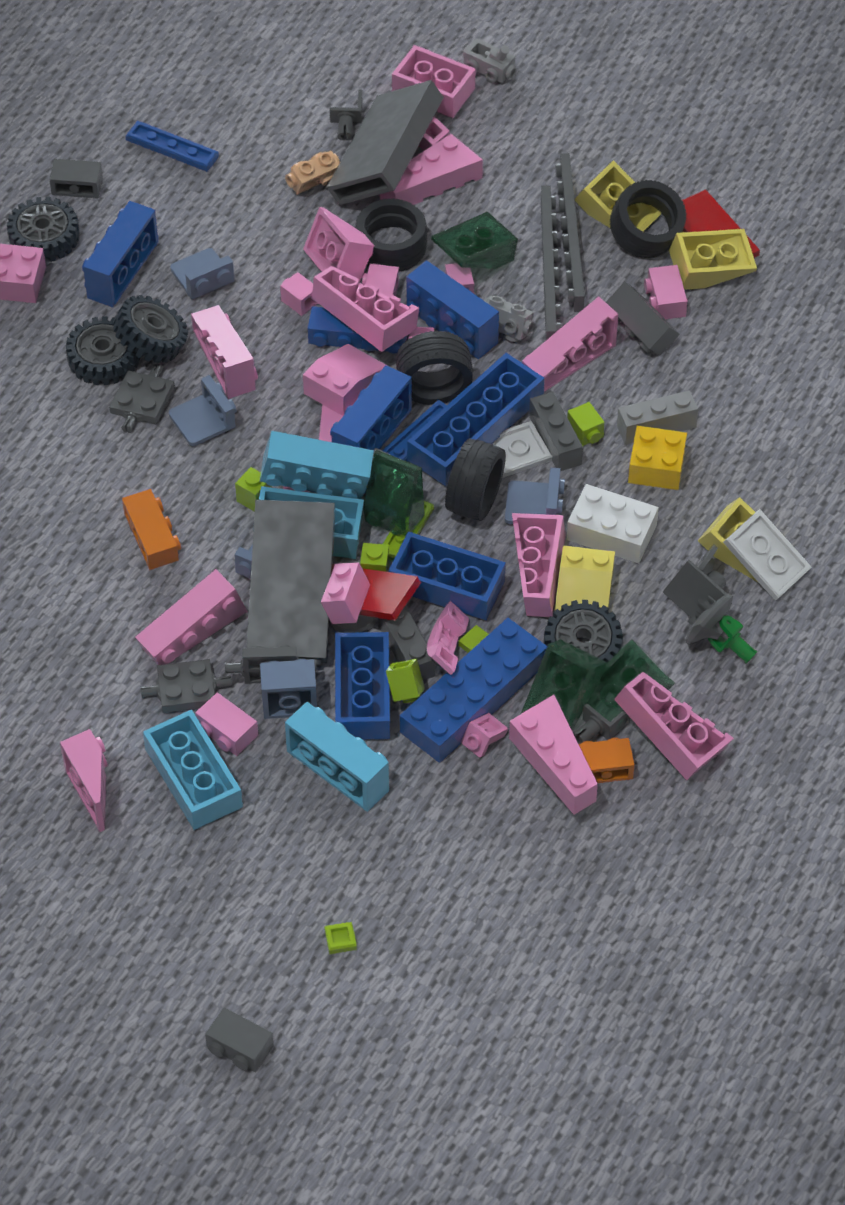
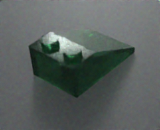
[431,211,518,269]
[364,450,425,536]
[521,639,607,731]
[575,639,675,727]

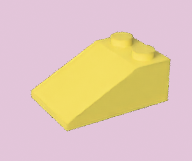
[574,160,662,231]
[669,229,757,290]
[698,497,759,583]
[555,546,615,610]

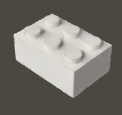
[566,484,659,563]

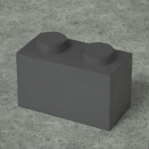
[49,159,103,199]
[205,1007,274,1073]

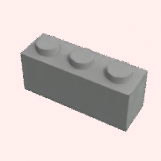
[617,390,698,445]

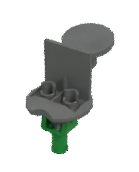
[663,544,758,664]

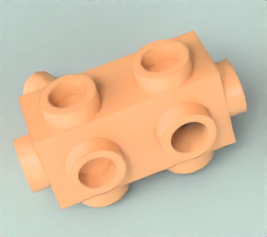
[285,151,340,194]

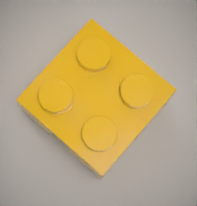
[628,426,687,490]

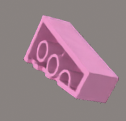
[380,134,483,205]
[312,266,419,352]
[522,297,618,392]
[191,305,258,399]
[512,513,566,617]
[135,569,248,665]
[614,672,734,780]
[509,695,598,815]

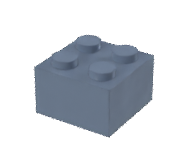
[260,659,317,719]

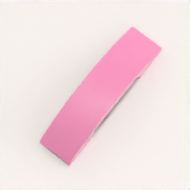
[427,601,469,675]

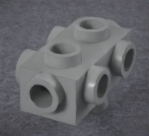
[462,38,516,83]
[484,296,534,342]

